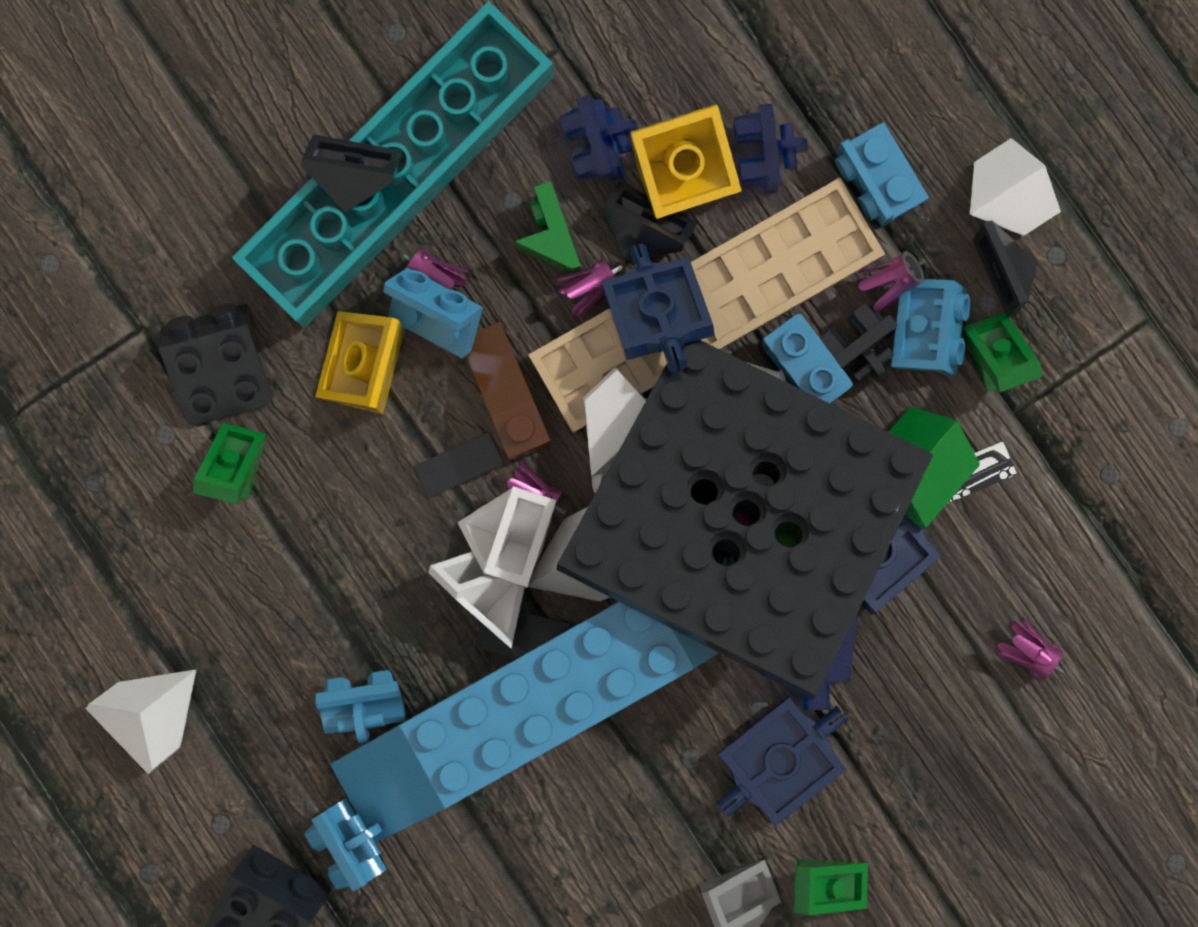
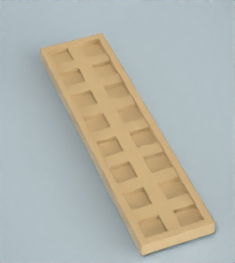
[528,178,885,434]

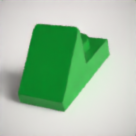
[515,181,581,274]
[964,312,1042,392]
[193,422,266,504]
[794,859,868,916]

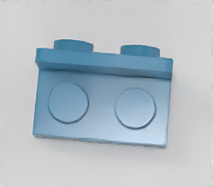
[835,122,929,227]
[383,268,483,358]
[891,279,971,376]
[760,314,853,403]

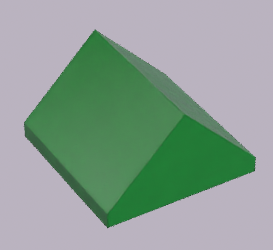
[889,407,980,531]

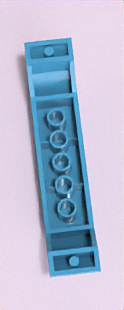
[330,555,735,843]

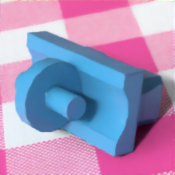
[315,670,406,743]
[305,799,387,892]

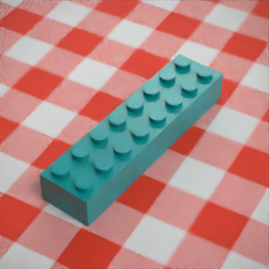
[232,1,555,328]

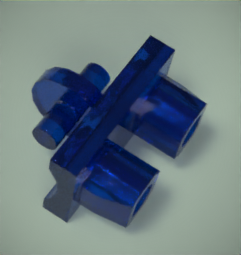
[560,95,639,180]
[733,103,808,193]

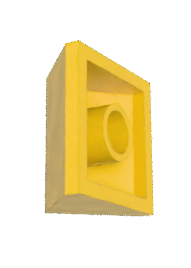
[630,104,742,219]
[315,311,405,414]

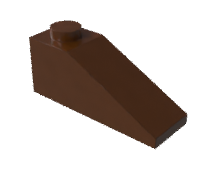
[466,322,552,462]

